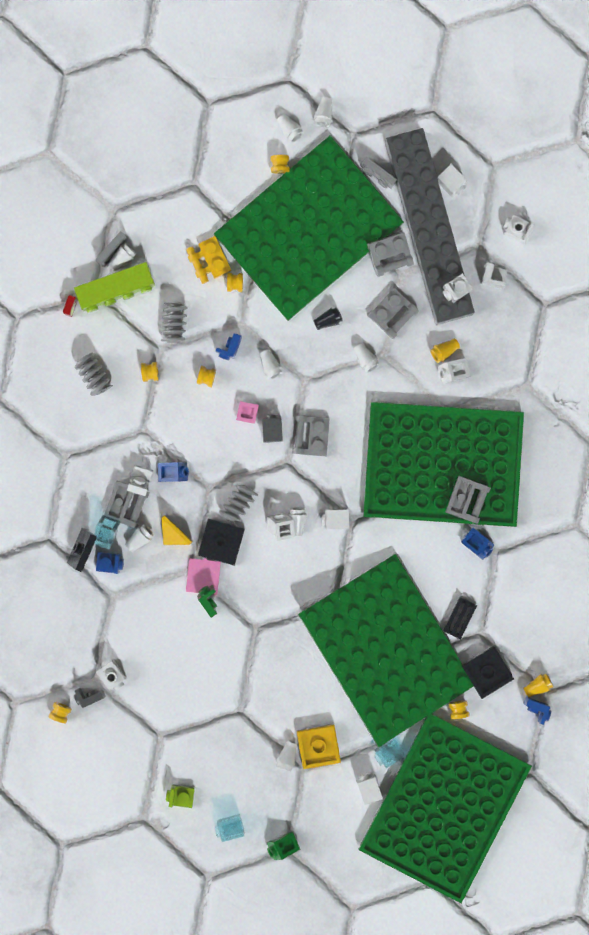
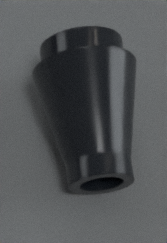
[313,307,343,330]

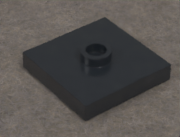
[198,518,245,566]
[67,528,97,572]
[462,646,514,699]

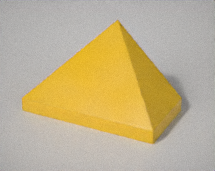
[162,515,193,545]

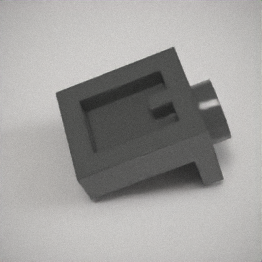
[74,687,106,708]

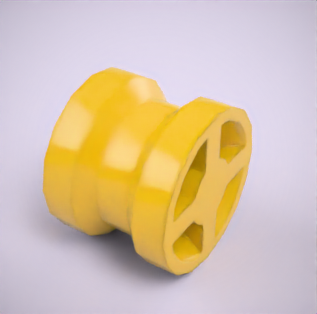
[270,155,290,174]
[227,273,243,292]
[141,362,159,382]
[197,365,216,388]
[448,700,470,719]
[48,702,72,724]

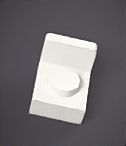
[442,273,473,303]
[438,358,471,384]
[127,465,153,496]

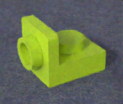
[166,785,195,808]

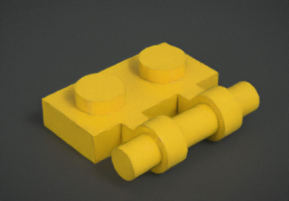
[186,236,232,284]

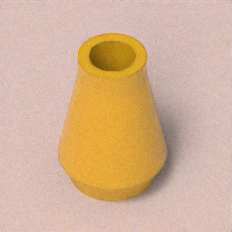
[430,338,460,363]
[523,674,554,698]

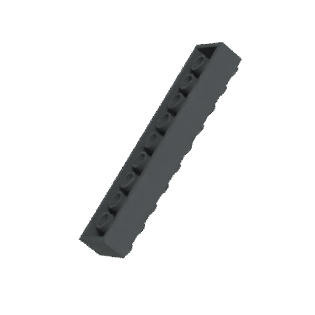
[385,128,475,325]

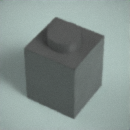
[262,415,283,443]

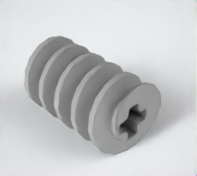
[161,303,188,343]
[74,352,113,396]
[219,484,259,527]

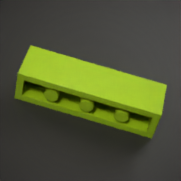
[74,262,155,313]

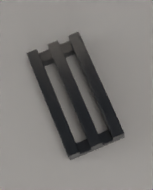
[443,597,477,640]

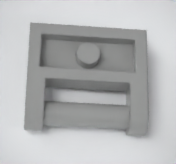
[367,232,414,277]
[368,288,419,339]
[292,416,330,457]
[445,476,491,524]
[104,481,150,528]

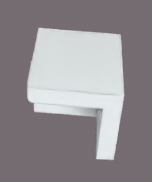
[481,263,507,289]

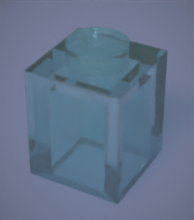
[94,515,121,550]
[374,738,406,768]
[215,814,245,842]

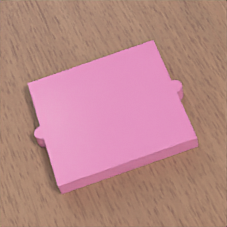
[186,558,221,595]

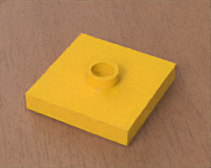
[296,724,341,769]

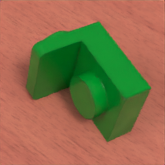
[197,585,218,618]
[267,832,301,860]

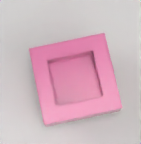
[236,401,259,424]

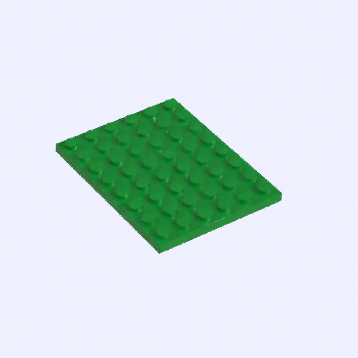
[214,135,404,321]
[363,402,524,527]
[298,554,474,747]
[358,714,532,904]

